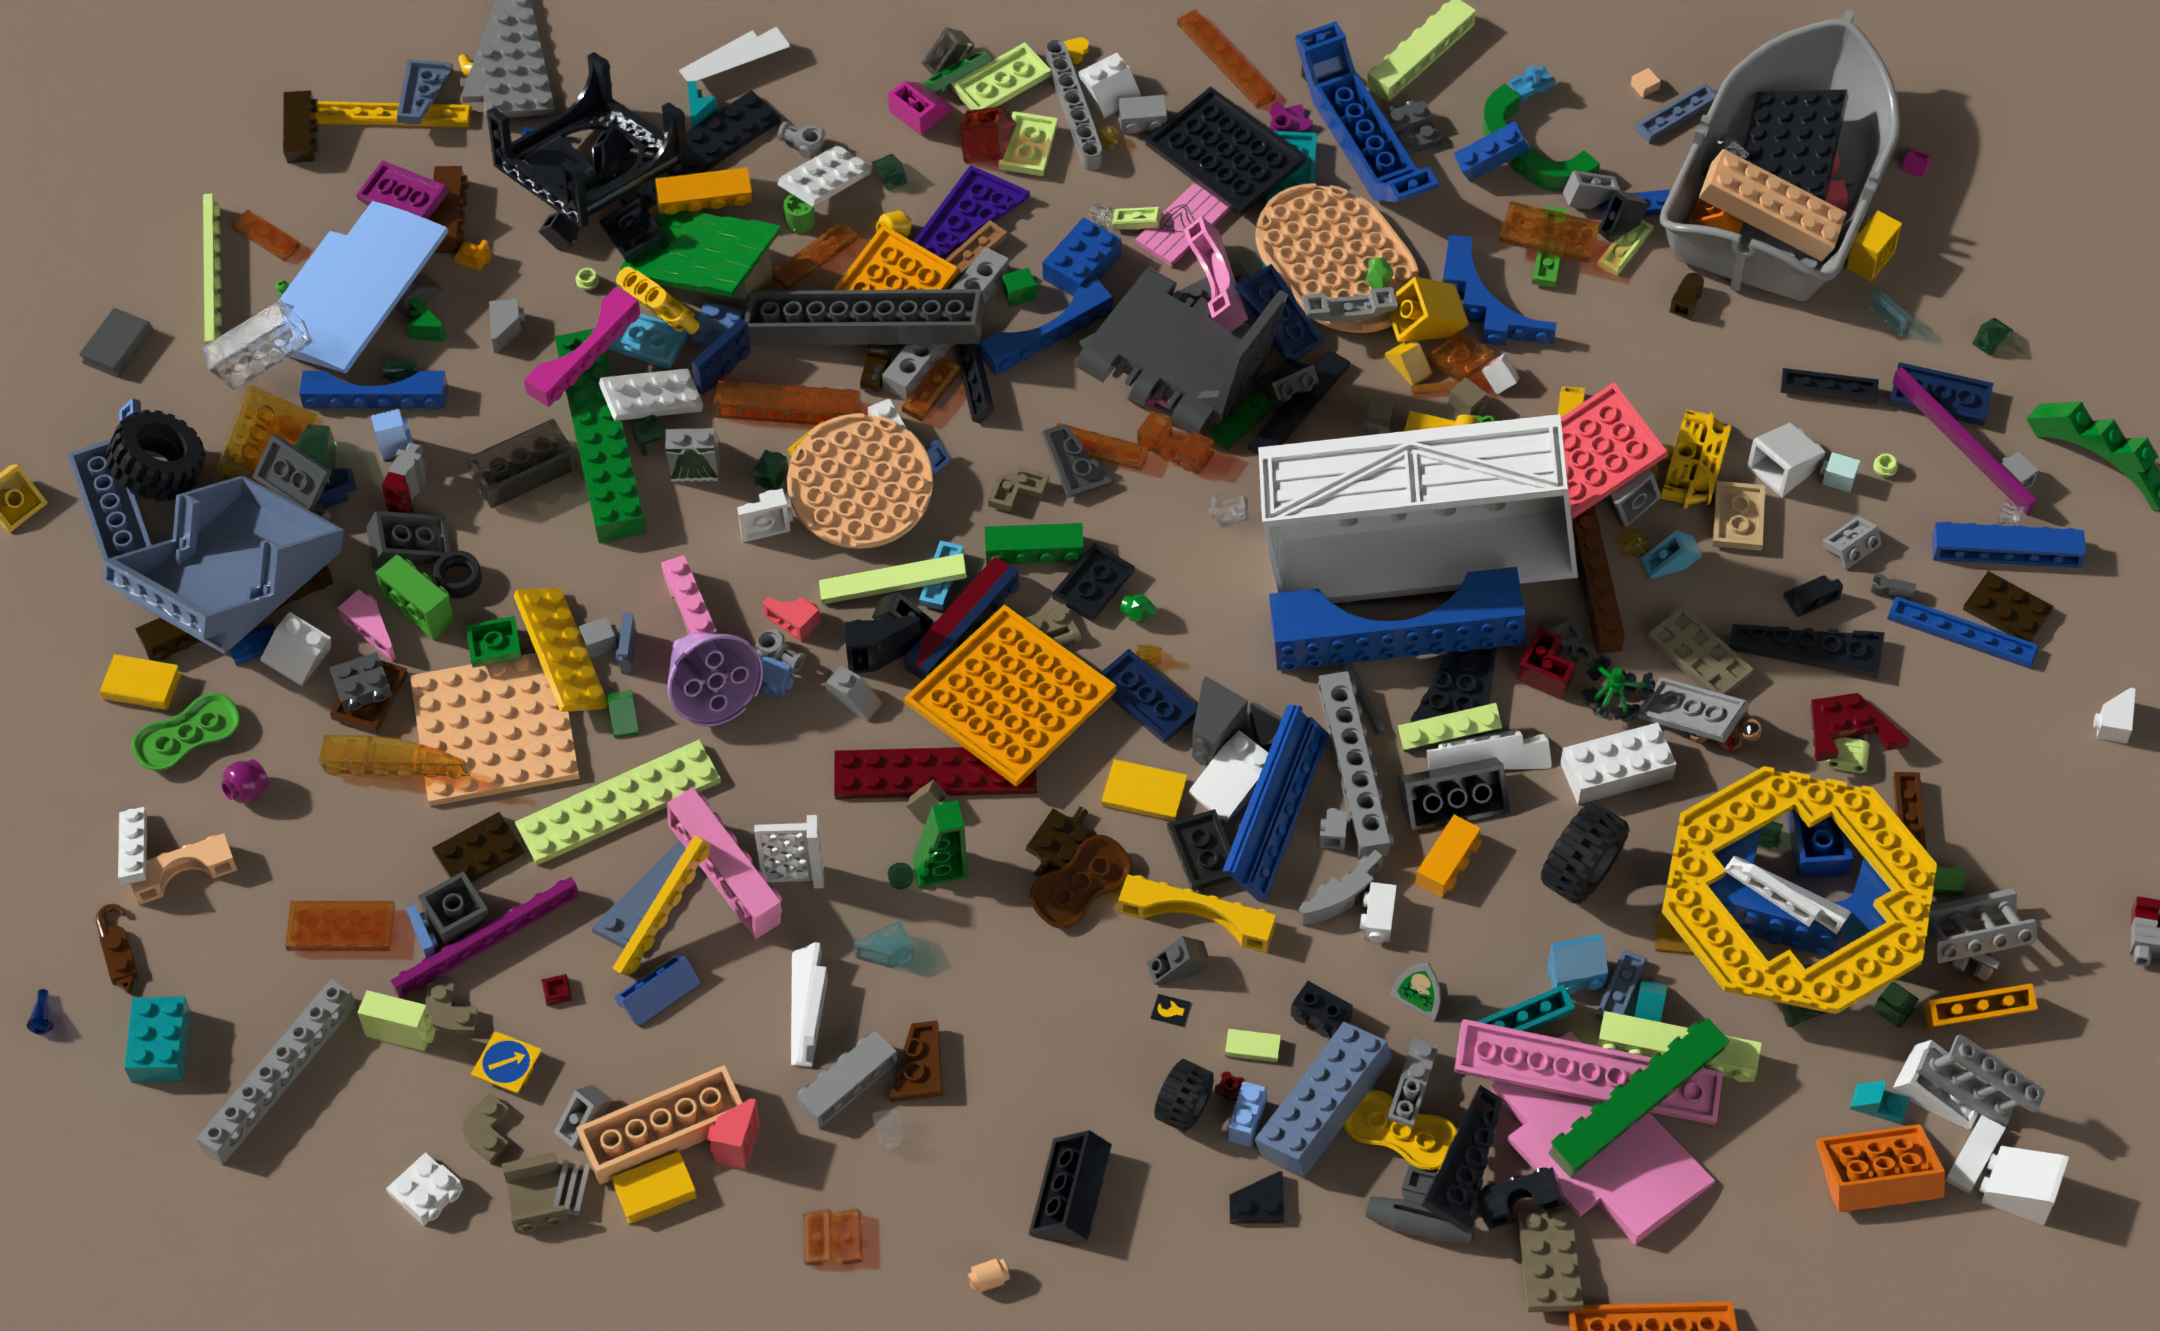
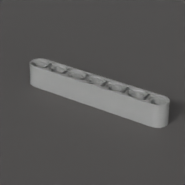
[1046,39,1102,171]

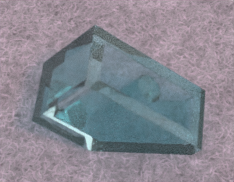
[853,921,915,968]

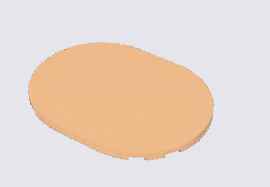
[1256,183,1419,333]

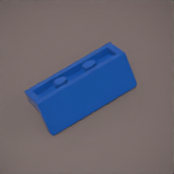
[614,954,700,1026]

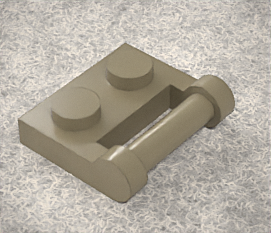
[1024,604,1082,645]

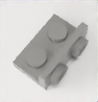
[1822,516,1882,569]

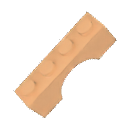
[130,833,237,905]

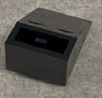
[845,616,921,673]

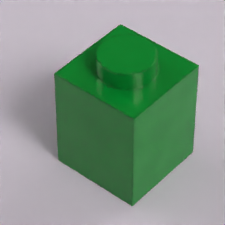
[1002,268,1039,307]

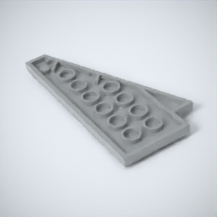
[461,0,555,119]

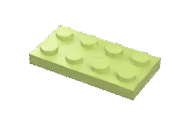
[951,43,1051,117]

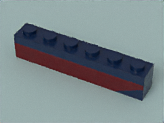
[905,556,1020,680]

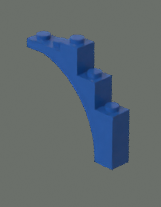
[1443,235,1557,346]

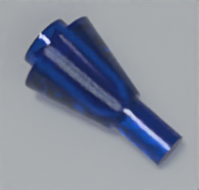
[27,989,53,1035]

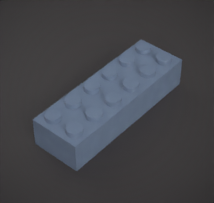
[67,439,152,560]
[1255,1022,1393,1177]

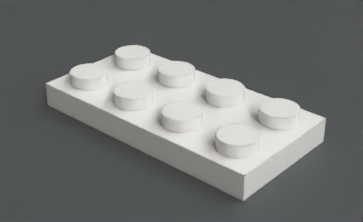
[778,145,872,207]
[599,369,704,421]

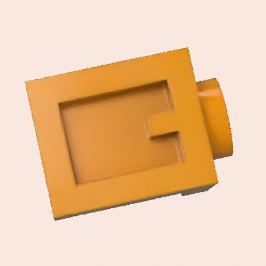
[454,240,491,271]

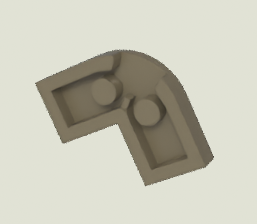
[988,468,1049,512]
[425,983,479,1035]
[463,1093,510,1165]

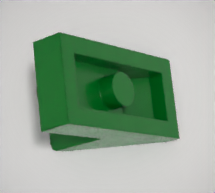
[407,296,446,341]

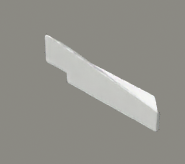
[679,27,790,82]
[1427,729,1552,770]
[1724,856,1851,934]
[791,942,828,1068]

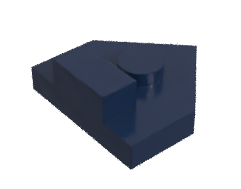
[317,463,358,508]

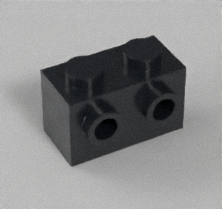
[1291,980,1353,1038]

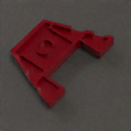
[1810,693,1909,762]

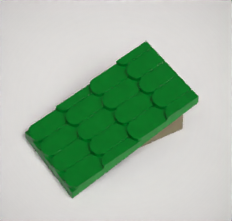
[617,211,781,309]

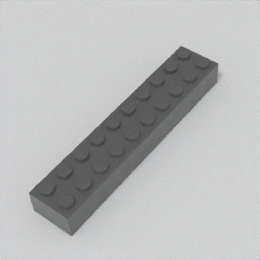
[744,289,986,345]

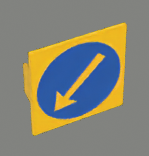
[470,1031,542,1094]

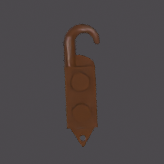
[96,904,138,994]

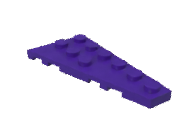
[913,165,1030,259]

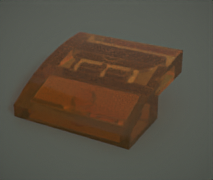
[803,1208,863,1266]

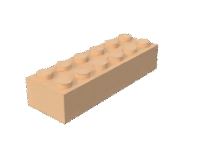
[1699,149,1847,261]
[576,1065,742,1185]

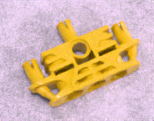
[616,267,700,334]
[1661,409,1732,509]

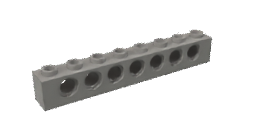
[882,247,1011,401]
[1318,671,1394,860]
[196,979,356,1165]

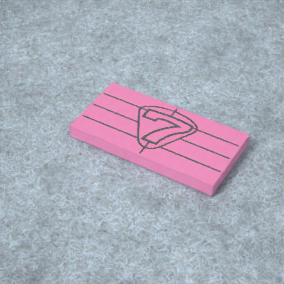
[1135,183,1230,267]

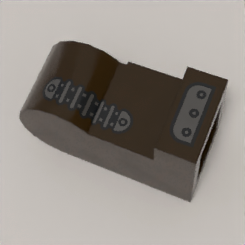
[1670,273,1704,320]
[860,345,891,392]

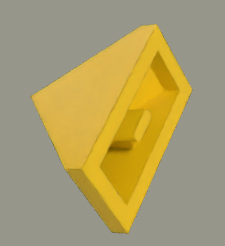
[1385,342,1432,387]

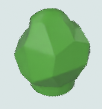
[1366,257,1395,289]

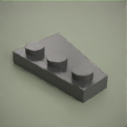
[1042,424,1113,499]

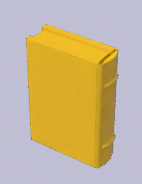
[100,654,181,711]
[611,1151,697,1224]

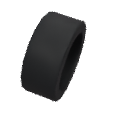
[433,550,482,599]

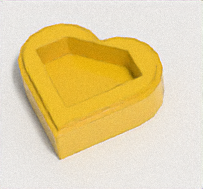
[1063,37,1089,64]

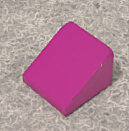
[1901,148,1933,177]

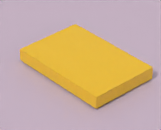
[1101,759,1187,821]

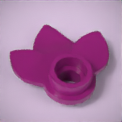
[1270,102,1313,132]

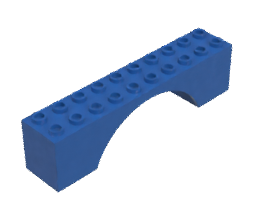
[1269,567,1525,671]

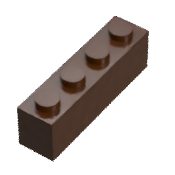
[430,166,469,253]

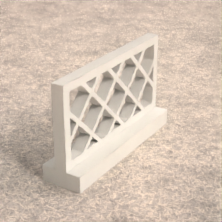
[754,815,824,889]

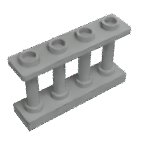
[1927,888,2037,963]
[1916,1034,2045,1126]

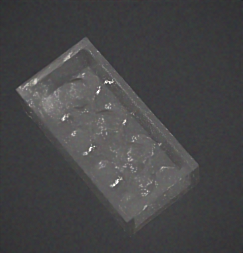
[201,300,313,390]

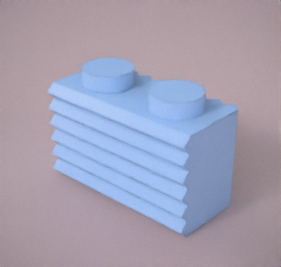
[371,409,413,460]
[1227,1082,1268,1147]

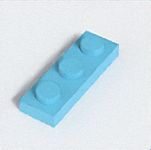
[919,540,964,610]

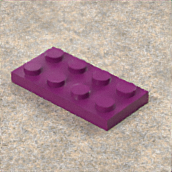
[356,160,450,219]

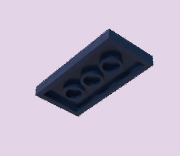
[1235,264,1326,364]
[1889,362,1994,426]
[1100,649,1197,744]

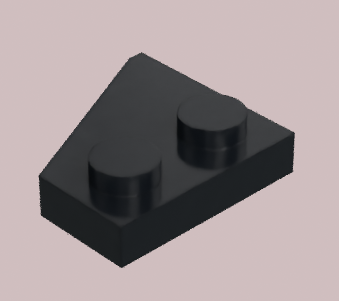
[1229,1171,1284,1224]

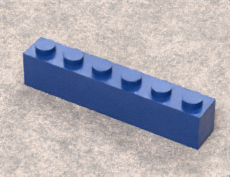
[1932,522,2086,568]

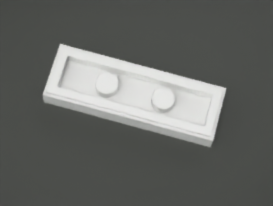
[1945,1115,2006,1194]

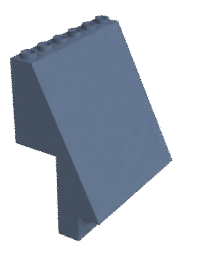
[103,475,344,654]

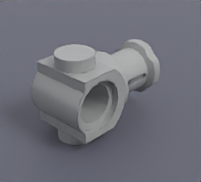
[777,121,826,159]
[755,628,806,673]

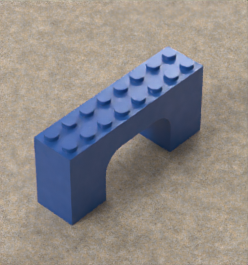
[1708,828,1891,958]

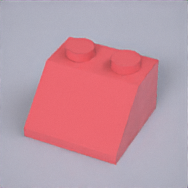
[708,1098,760,1170]

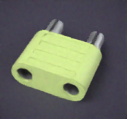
[1826,734,1870,774]

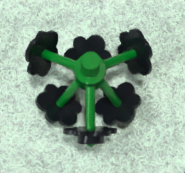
[1582,654,1655,721]

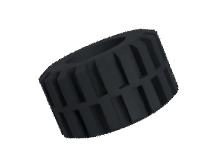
[1154,1059,1214,1133]

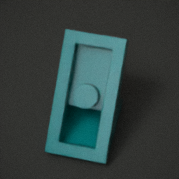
[687,81,718,129]
[1850,1080,1910,1125]

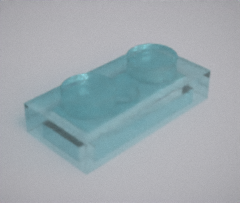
[1868,288,1912,336]

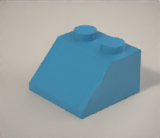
[1547,934,1608,995]

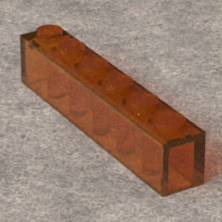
[714,380,862,425]

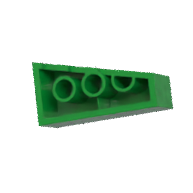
[912,800,968,888]

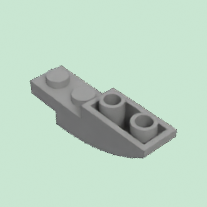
[1299,850,1383,926]
[1387,1037,1438,1128]

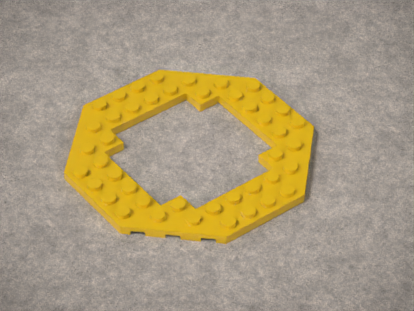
[1662,766,1937,1014]

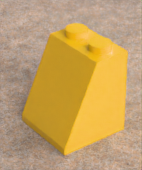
[1388,276,1469,342]

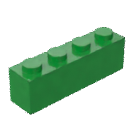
[985,523,1084,564]

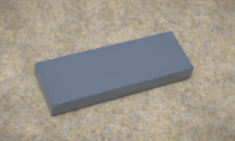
[1596,949,1647,1020]

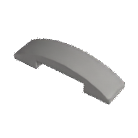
[1301,287,1398,322]

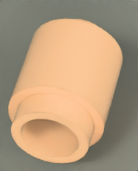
[968,1258,1010,1293]

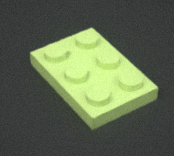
[998,111,1058,176]

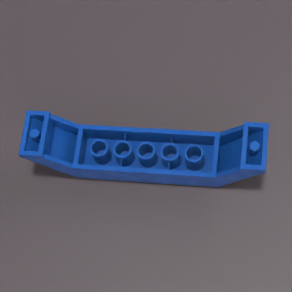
[1295,21,1439,202]

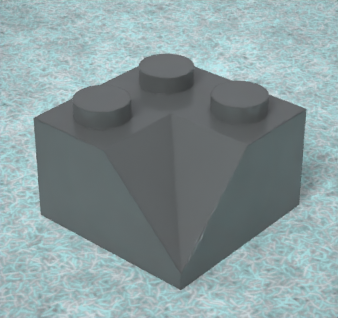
[418,871,489,946]

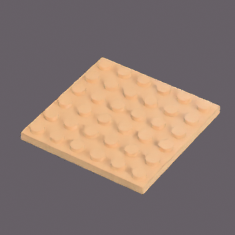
[410,652,580,806]

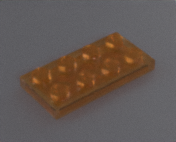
[1498,201,1601,263]
[285,901,395,951]

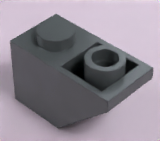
[1147,936,1211,985]

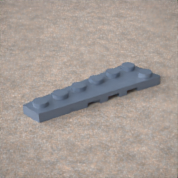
[592,840,699,949]

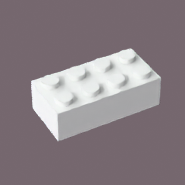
[1560,723,1676,805]

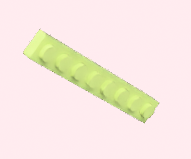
[203,193,222,356]

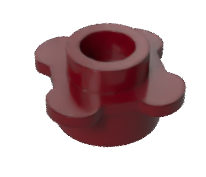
[1215,1071,1245,1100]

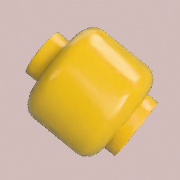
[876,210,912,238]

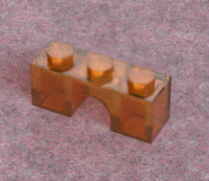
[1137,411,1214,475]

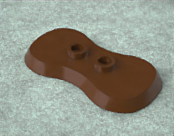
[1030,835,1133,929]

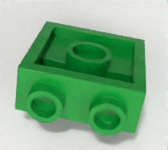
[466,616,522,668]

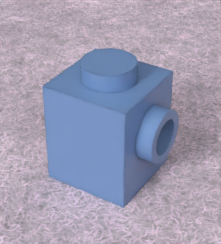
[760,656,795,698]

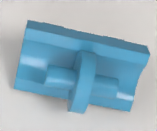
[1509,65,1556,103]

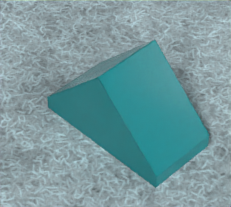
[1634,980,1667,1022]

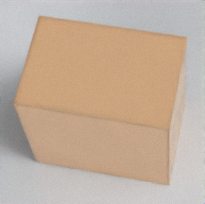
[1631,68,1661,98]

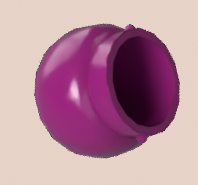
[221,759,269,804]

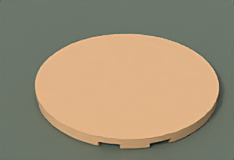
[787,413,933,549]

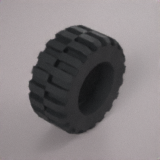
[106,410,205,501]
[1541,803,1630,904]

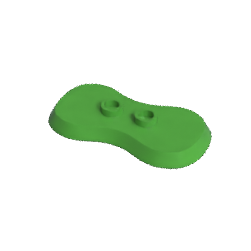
[131,693,240,771]

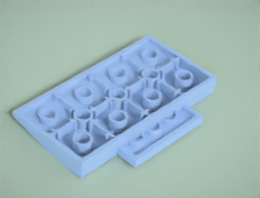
[269,201,449,373]

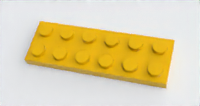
[513,588,608,712]

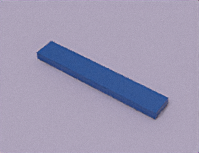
[1887,596,2039,669]

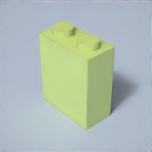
[357,990,435,1052]

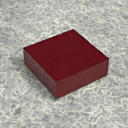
[541,974,572,1006]

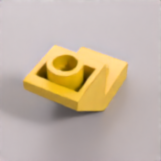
[1558,386,1586,417]

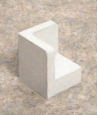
[1482,353,1519,394]

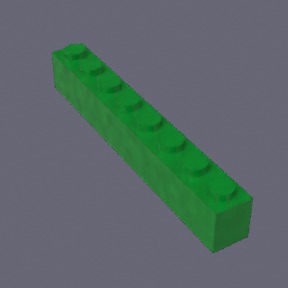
[1549,1018,1730,1178]

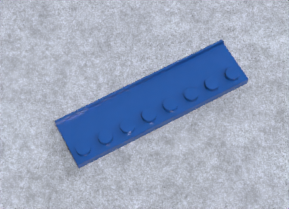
[1223,704,1330,902]

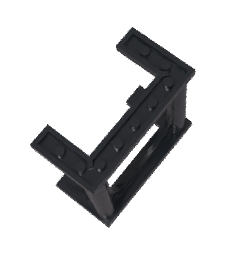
[487,52,689,229]

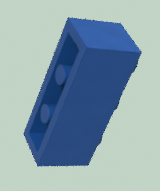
[1453,121,1531,181]

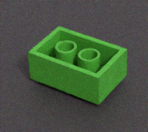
[375,554,455,640]

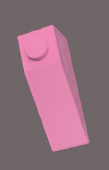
[337,589,396,662]

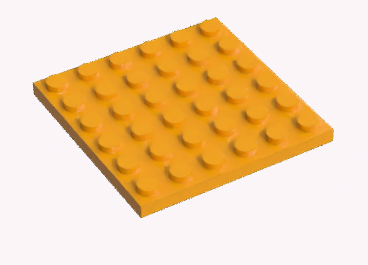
[904,604,1117,787]

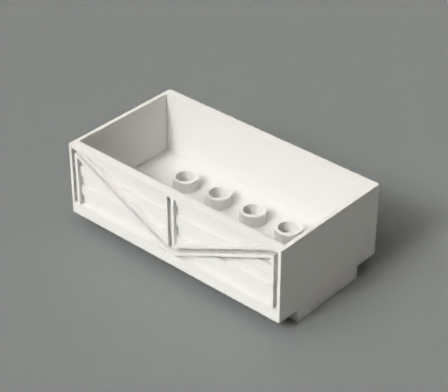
[1258,414,1578,603]

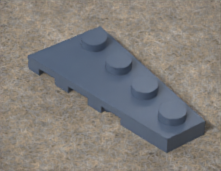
[397,60,453,124]

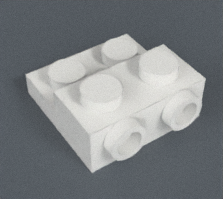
[737,488,793,542]
[386,1152,463,1226]

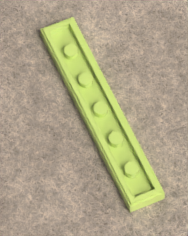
[819,554,967,605]

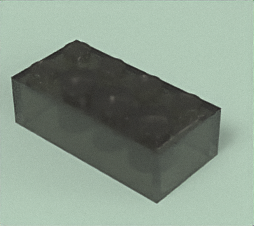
[466,418,578,509]

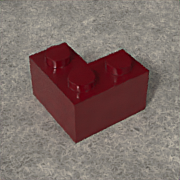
[1517,627,1576,699]

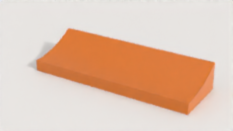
[1568,1301,1738,1331]

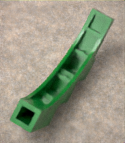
[2026,401,2160,510]

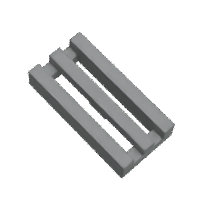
[553,1159,590,1216]

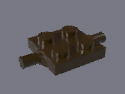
[1026,807,1096,877]

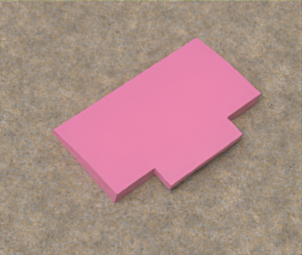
[1491,1031,1715,1245]

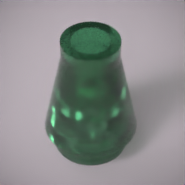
[382,357,417,381]

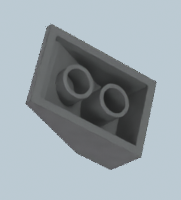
[366,511,451,568]

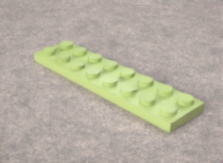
[515,740,721,866]

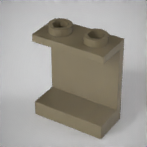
[502,1152,568,1233]

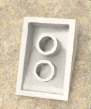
[1188,731,1268,823]
[1893,1040,1988,1130]

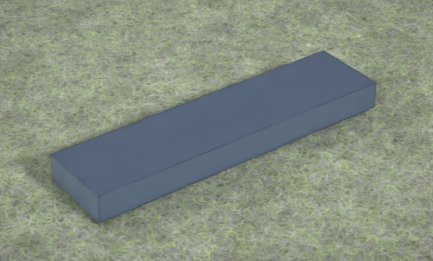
[1635,83,1717,144]

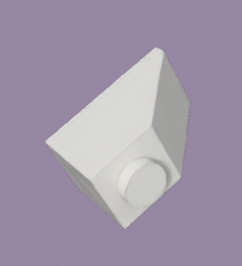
[2093,688,2136,744]

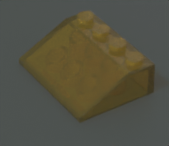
[213,385,316,490]

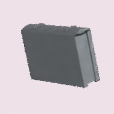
[79,308,153,378]

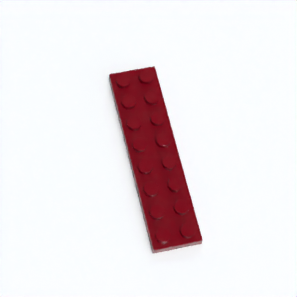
[834,747,1037,799]

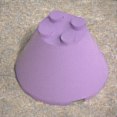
[667,632,763,726]

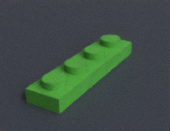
[1532,206,1568,288]

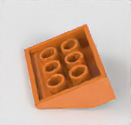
[1816,1124,1945,1212]

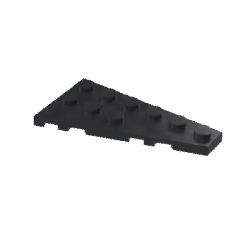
[1410,647,1497,733]

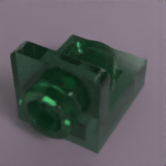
[872,154,907,191]
[1972,317,2014,356]

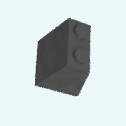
[1192,676,1248,766]

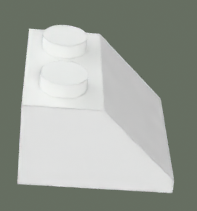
[1079,53,1142,118]
[261,612,331,686]

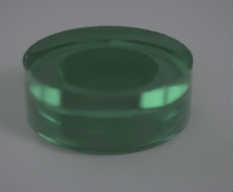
[888,863,914,889]

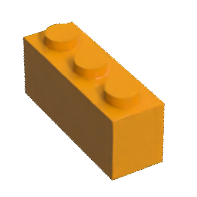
[1415,815,1482,898]

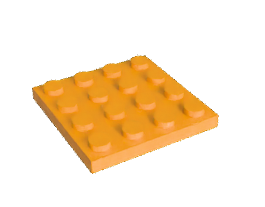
[833,225,959,290]

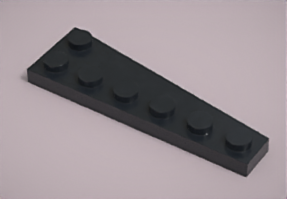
[1729,624,1885,678]
[1421,1085,1503,1233]

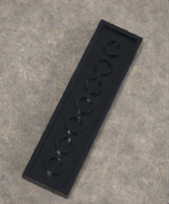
[619,90,781,210]

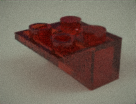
[959,106,1017,163]

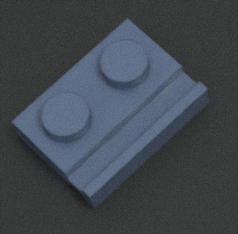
[616,613,637,674]

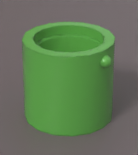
[784,194,816,233]

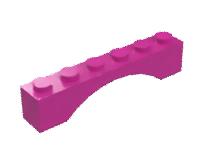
[524,286,641,407]

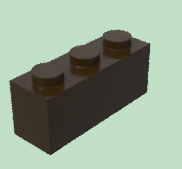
[283,90,319,163]

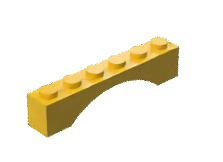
[1118,874,1276,953]

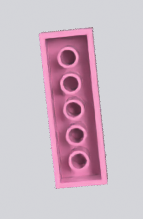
[667,787,782,940]

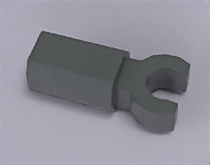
[1871,573,1916,601]

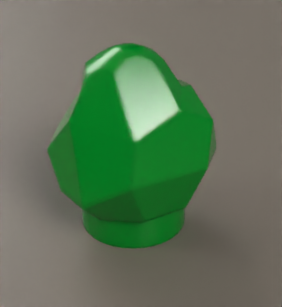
[1120,594,1157,622]

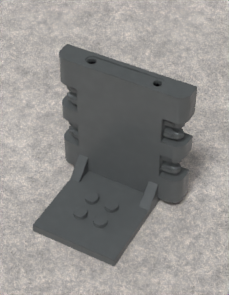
[1076,267,1288,438]

